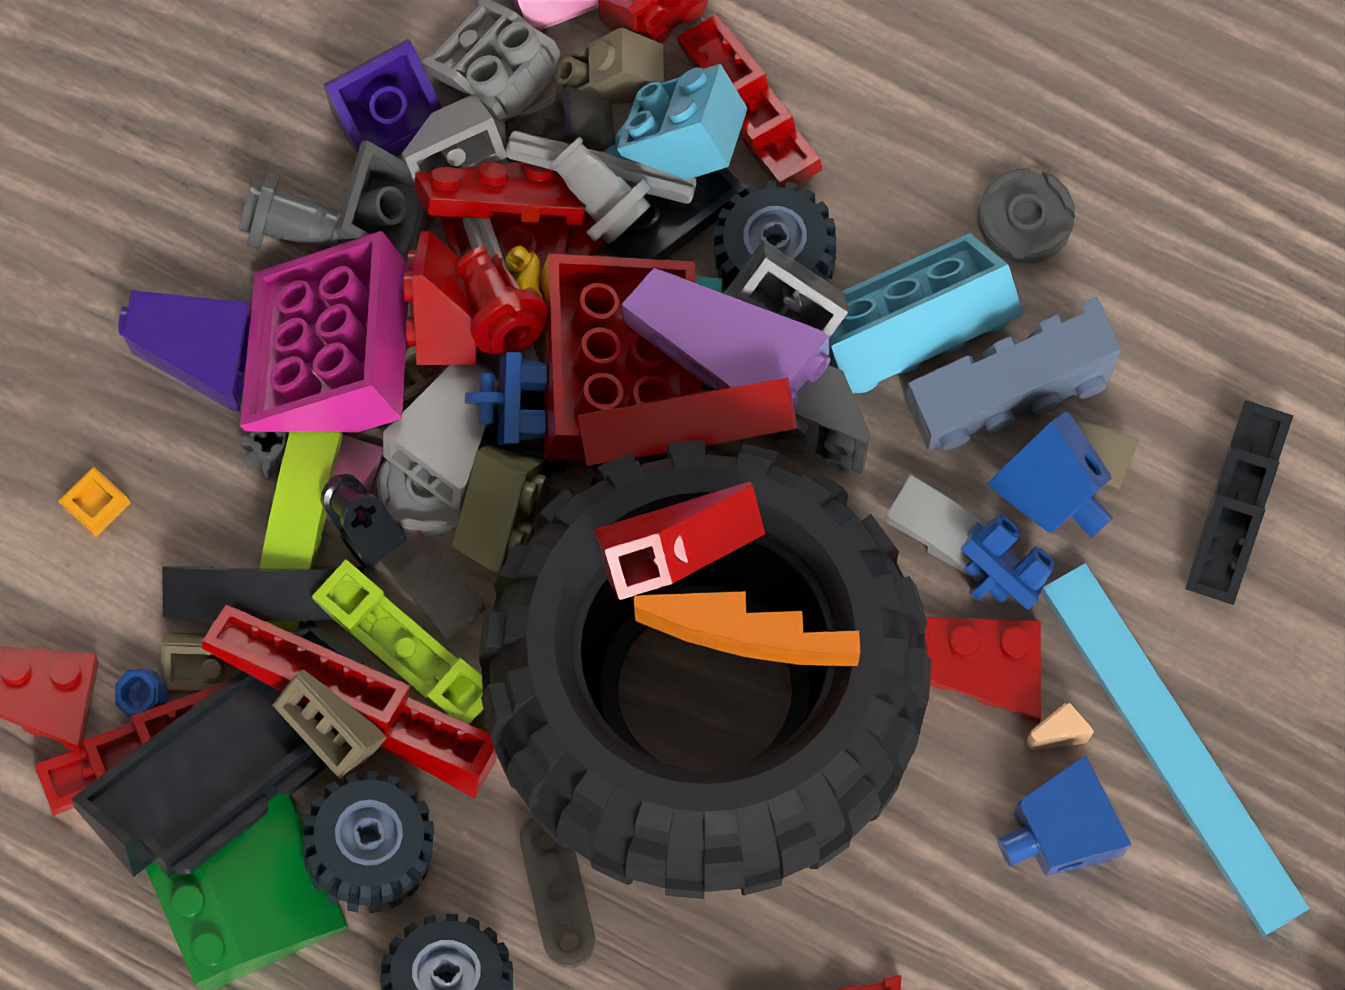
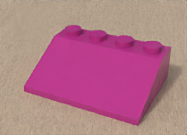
[240,231,408,432]

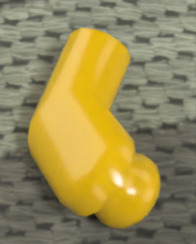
[505,246,542,297]

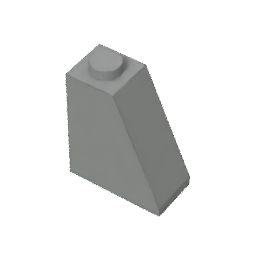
[383,363,499,514]

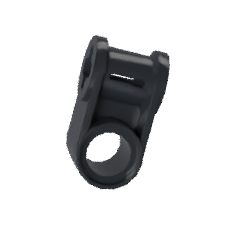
[320,474,407,570]

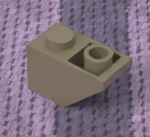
[556,27,664,105]

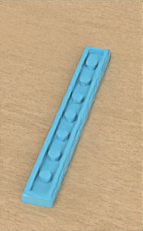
[1041,563,1310,937]

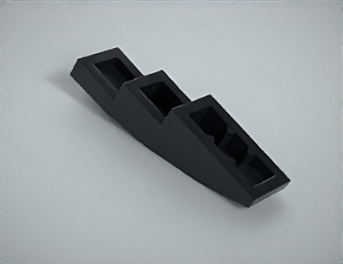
[1185,400,1294,605]

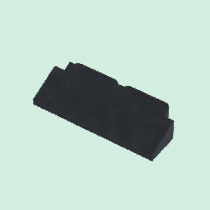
[72,620,365,878]

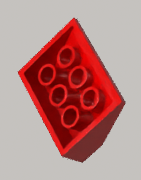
[539,254,702,462]

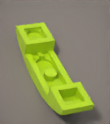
[312,559,484,724]

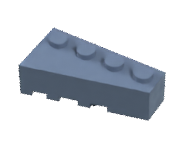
[905,296,1122,451]

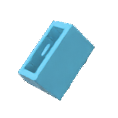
[617,64,747,180]

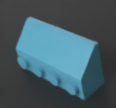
[828,233,1024,394]

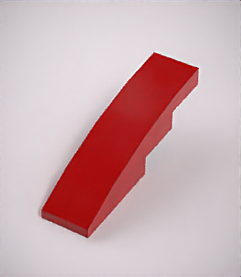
[677,14,823,188]
[577,377,798,466]
[34,681,227,816]

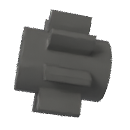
[239,431,289,479]

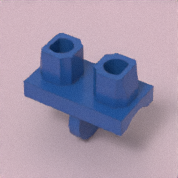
[465,352,547,447]
[961,514,1055,610]

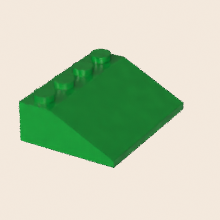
[145,793,348,990]

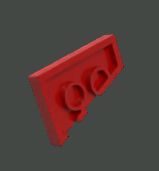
[414,162,585,226]
[925,617,1041,724]
[0,646,99,754]

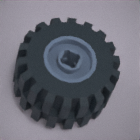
[714,180,837,287]
[303,771,434,913]
[380,914,514,990]

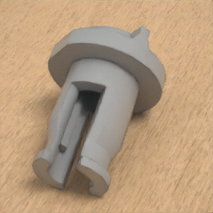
[549,137,651,244]

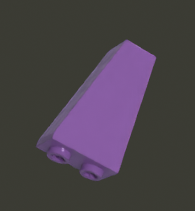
[622,268,830,406]

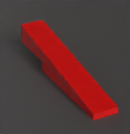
[202,605,497,799]

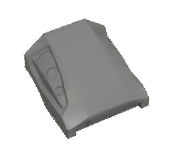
[422,0,561,120]

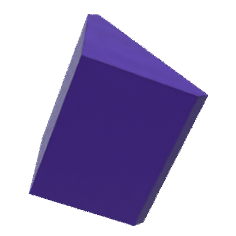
[323,39,442,155]

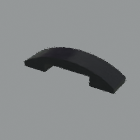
[162,566,364,621]

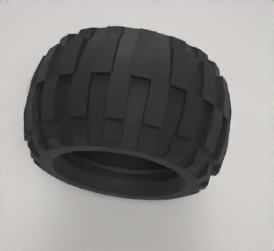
[478,440,932,899]

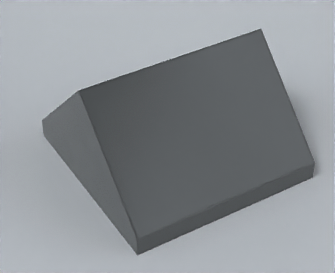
[336,141,431,262]

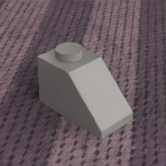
[402,94,507,183]

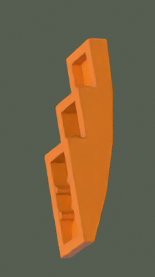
[634,592,860,666]

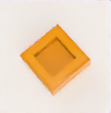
[58,466,131,538]

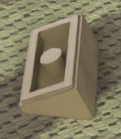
[161,632,242,692]

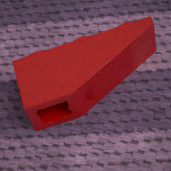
[594,481,765,600]

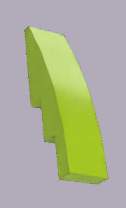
[259,432,343,633]

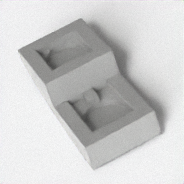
[885,475,986,576]

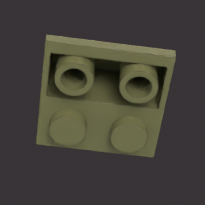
[452,444,548,572]

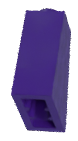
[118,290,251,411]

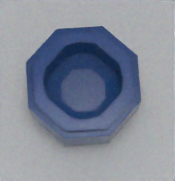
[115,669,167,718]

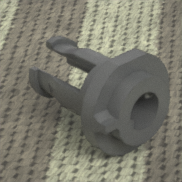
[239,171,341,249]

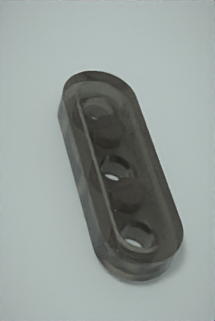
[520,817,596,968]

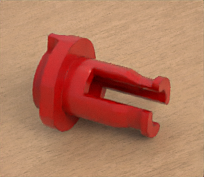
[455,246,548,354]

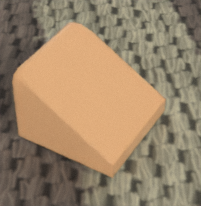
[1025,702,1094,751]

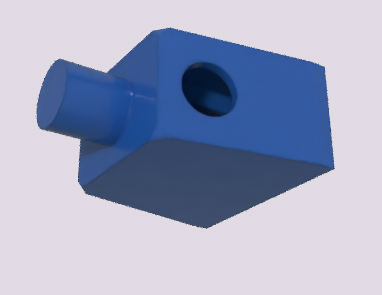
[987,411,1113,538]
[997,756,1132,876]

